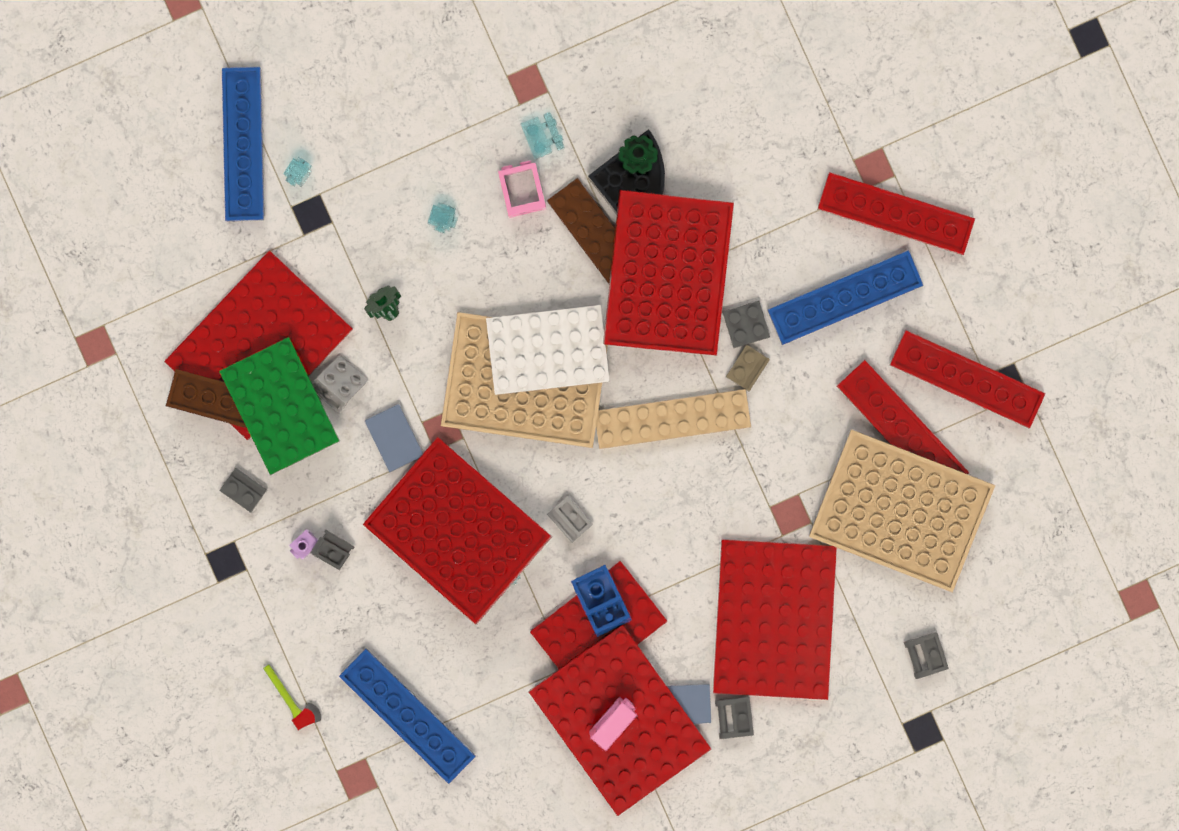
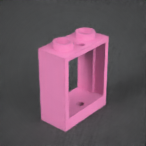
[498,161,546,218]
[589,697,637,751]

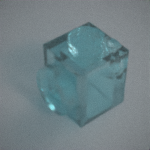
[283,157,312,187]
[427,203,458,234]

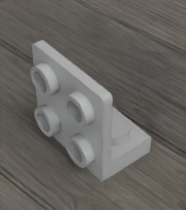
[313,355,368,413]

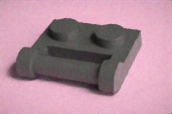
[904,632,949,679]
[715,696,754,739]

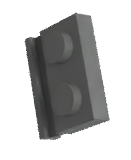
[219,468,267,513]
[310,529,355,570]

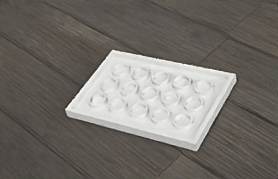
[486,305,610,395]

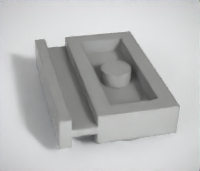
[547,496,593,543]

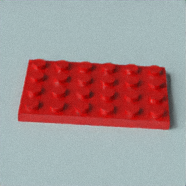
[530,561,667,669]

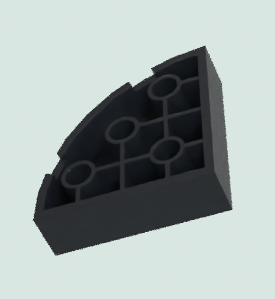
[588,129,665,215]

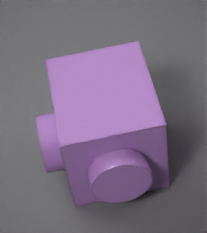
[289,529,318,559]

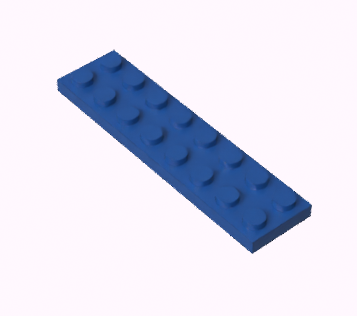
[222,67,264,221]
[767,250,924,345]
[339,648,476,784]

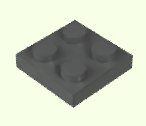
[722,301,770,349]

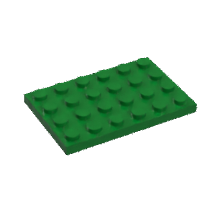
[219,337,340,475]

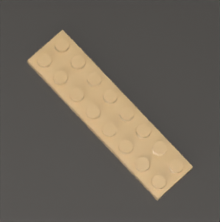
[596,389,751,449]

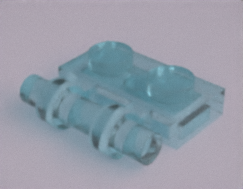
[520,112,565,160]

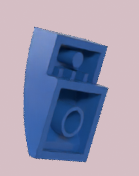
[571,565,632,637]

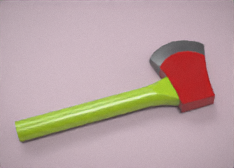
[263,664,321,731]

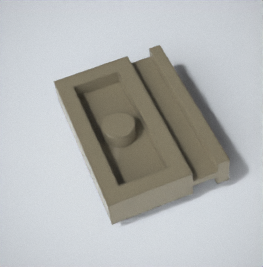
[726,345,770,392]

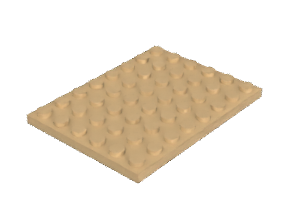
[441,312,608,448]
[809,429,995,593]

